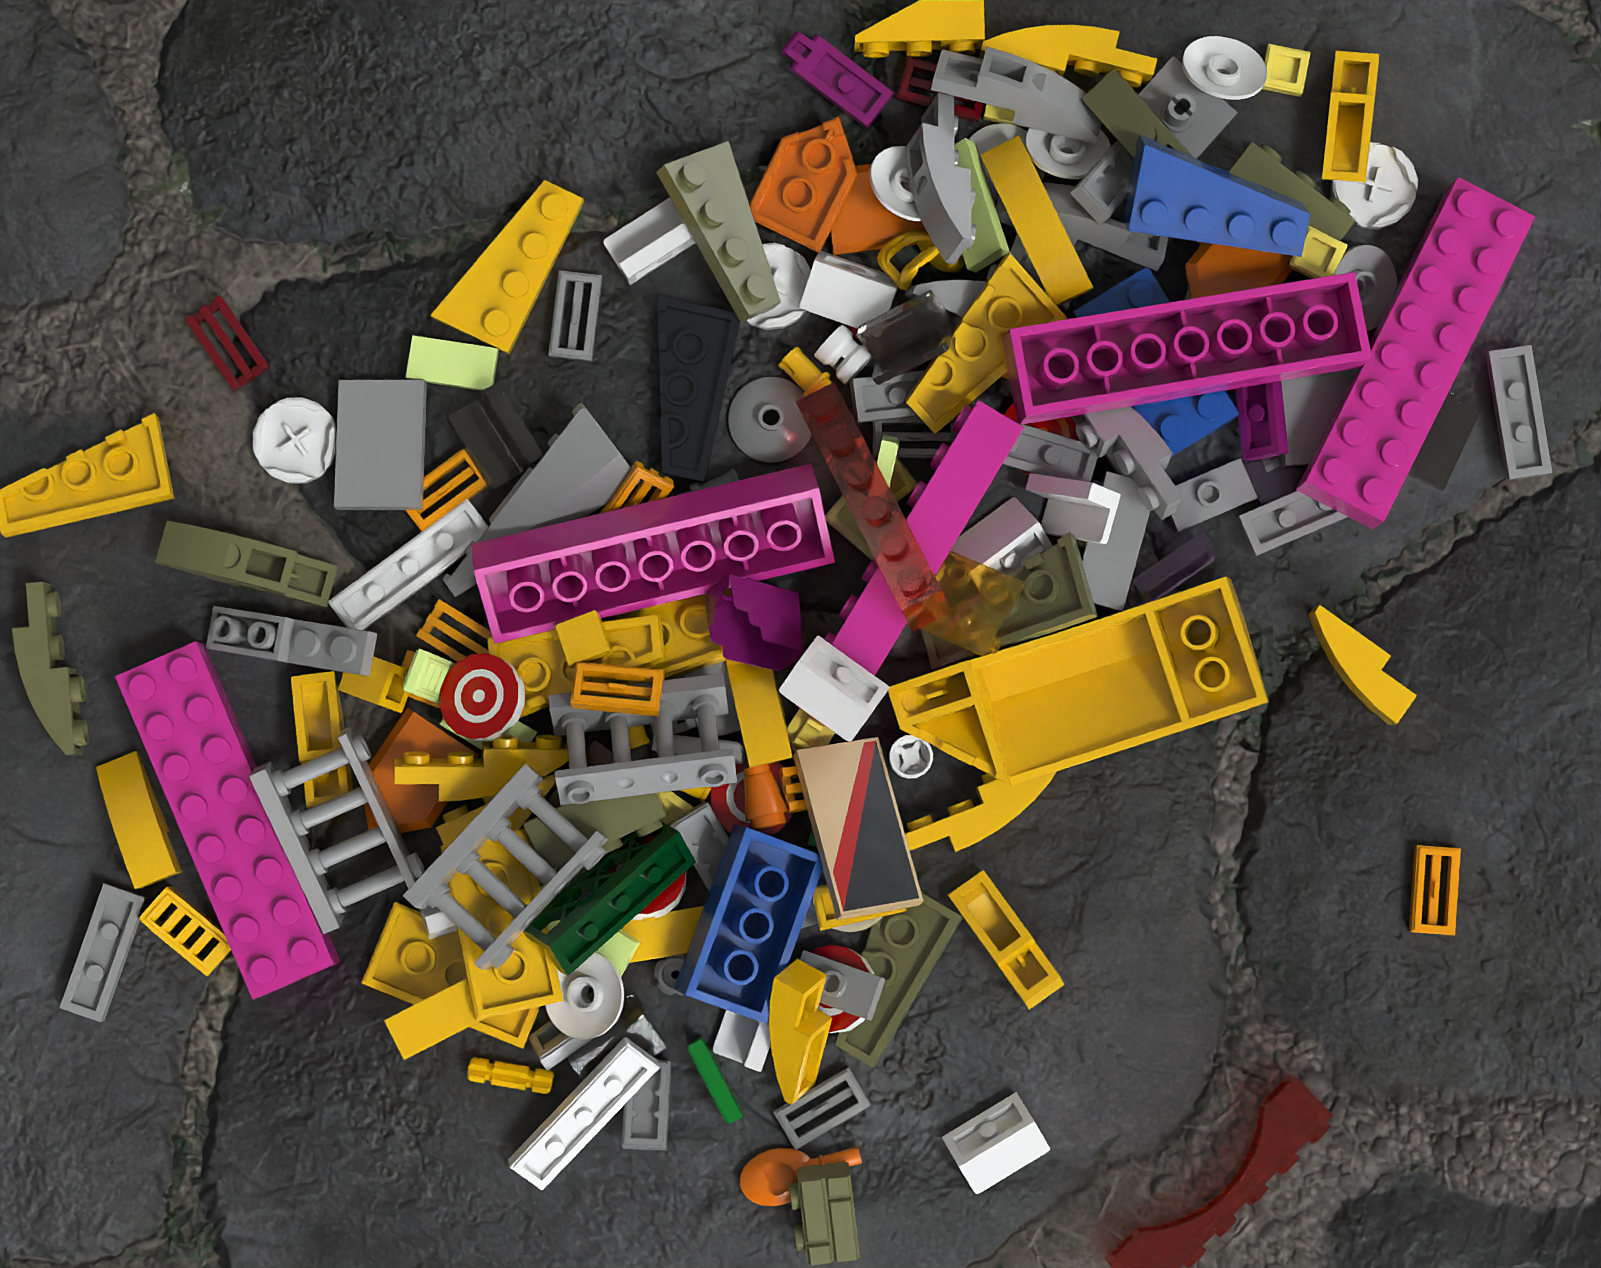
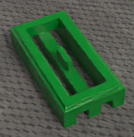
[687,1036,743,1124]

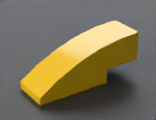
[1322,51,1379,183]
[1308,605,1417,725]
[725,659,794,768]
[291,671,353,809]
[96,751,182,889]
[948,870,1064,1010]
[769,959,832,1105]

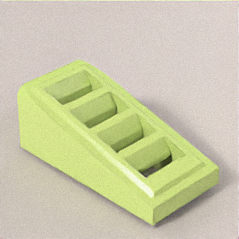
[402,649,455,704]

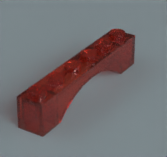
[795,382,952,632]
[1105,1074,1333,1268]

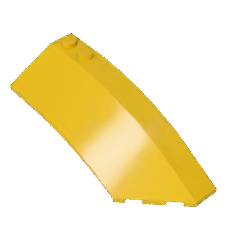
[888,577,1269,786]

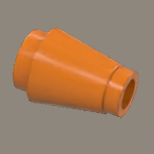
[743,764,788,830]

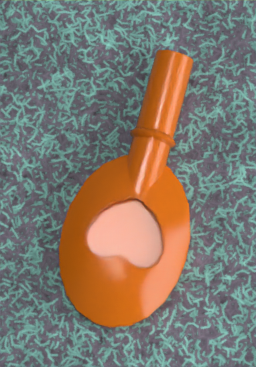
[740,1146,862,1206]

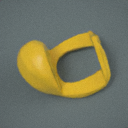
[877,230,965,290]

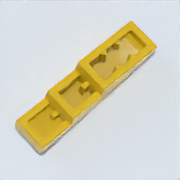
[384,978,485,1060]

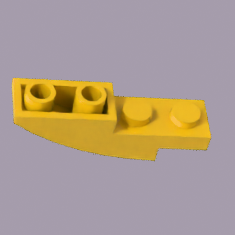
[979,25,1157,87]
[393,735,569,802]
[905,771,1057,852]

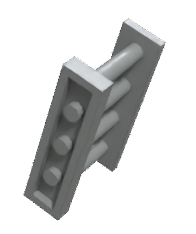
[549,673,737,805]
[249,726,425,934]
[403,764,608,970]

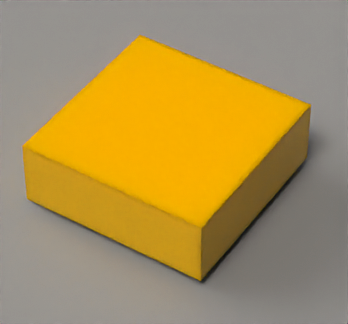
[555,610,613,669]

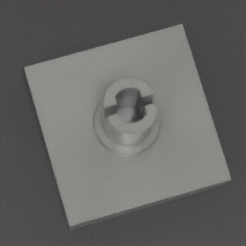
[1138,56,1238,159]

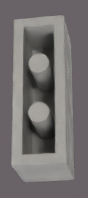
[1077,472,1150,613]

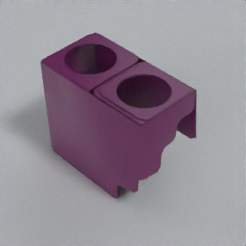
[705,574,804,671]

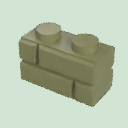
[789,1161,860,1266]

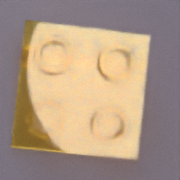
[908,551,1026,656]

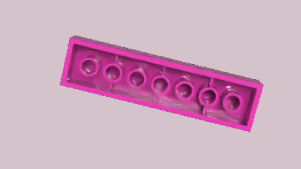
[1296,177,1536,529]
[1002,272,1372,425]
[795,400,1024,709]
[471,463,835,644]
[115,641,341,1000]

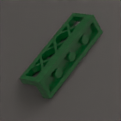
[523,821,696,976]

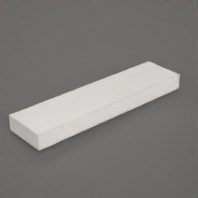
[328,499,489,630]
[508,1037,660,1190]

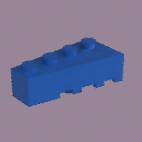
[1123,134,1310,257]

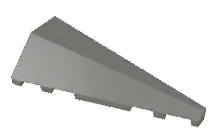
[443,403,641,597]

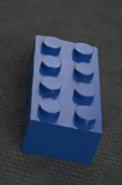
[1070,266,1239,458]
[674,824,823,1024]

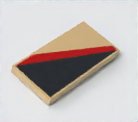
[793,737,923,920]

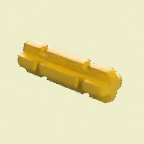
[467,1057,554,1094]

